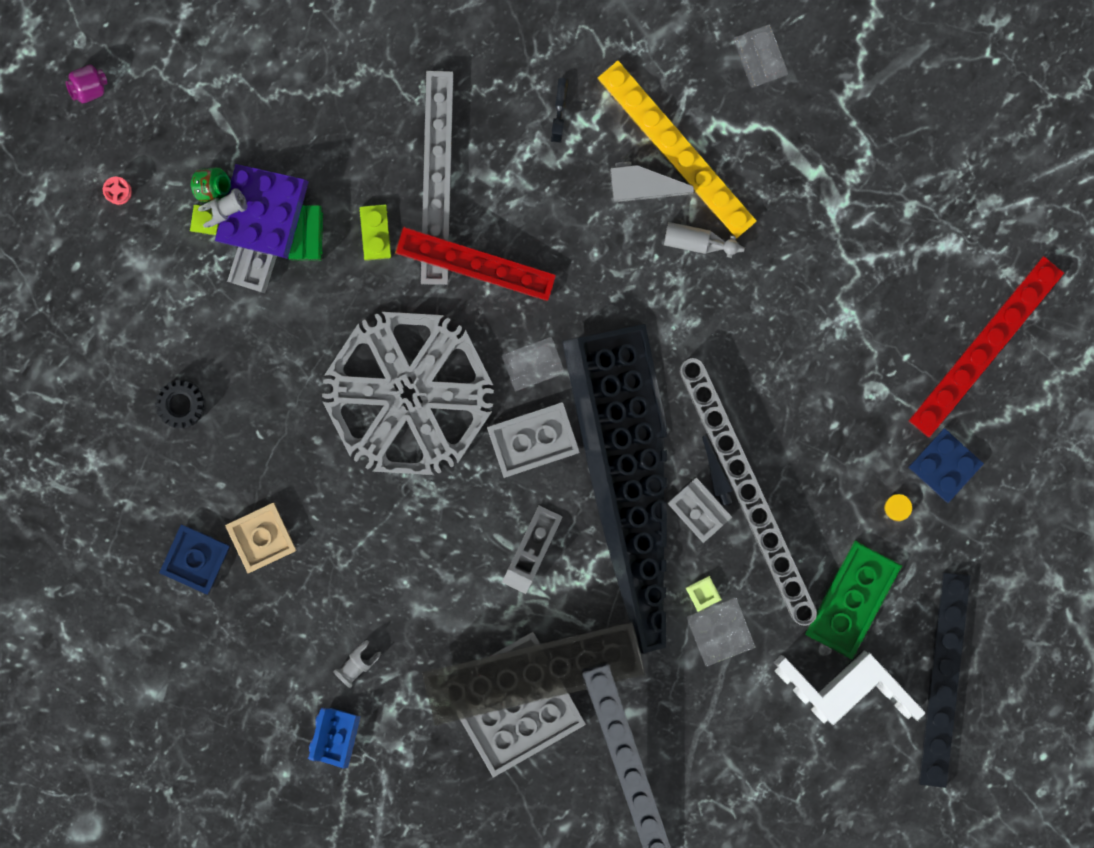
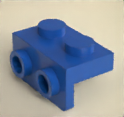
[309,708,361,768]

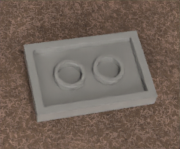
[487,402,580,478]

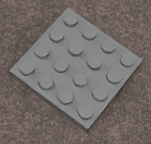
[440,632,586,778]

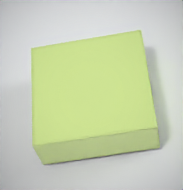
[686,576,722,612]

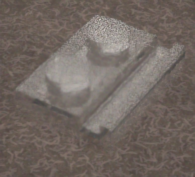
[733,24,788,88]
[502,337,565,392]

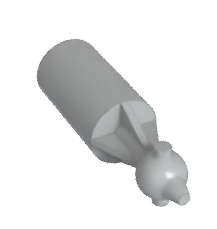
[664,222,745,258]

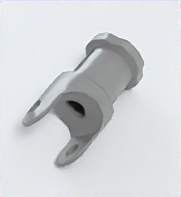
[198,188,247,228]
[333,640,381,688]

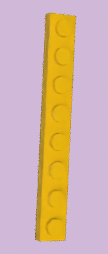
[598,61,756,239]

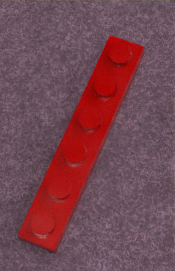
[395,227,556,301]

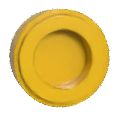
[884,494,912,521]

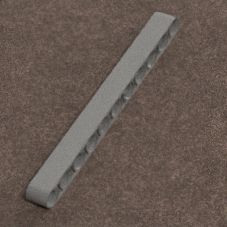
[680,358,817,626]

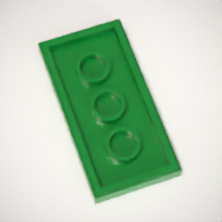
[805,540,902,660]

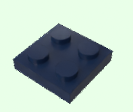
[908,428,984,503]
[159,524,230,595]

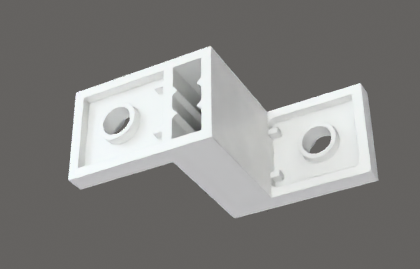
[774,651,925,725]

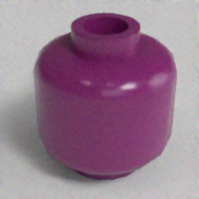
[65,65,108,104]

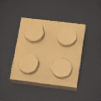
[225,503,297,573]

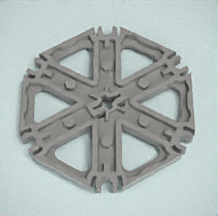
[322,312,494,475]

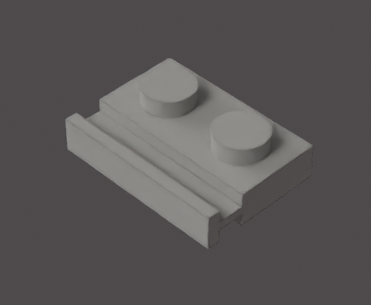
[227,247,277,293]
[668,478,732,543]

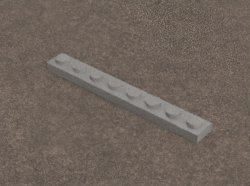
[421,71,453,285]

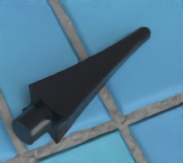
[702,435,733,506]

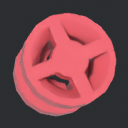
[103,176,132,205]

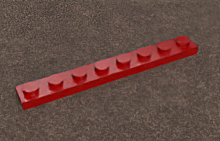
[908,256,1064,438]

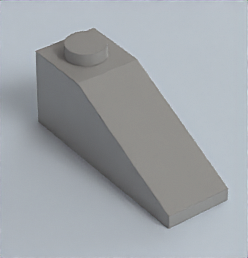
[610,162,694,202]
[502,505,562,594]

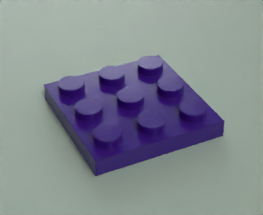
[215,164,309,259]

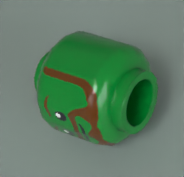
[191,167,231,202]

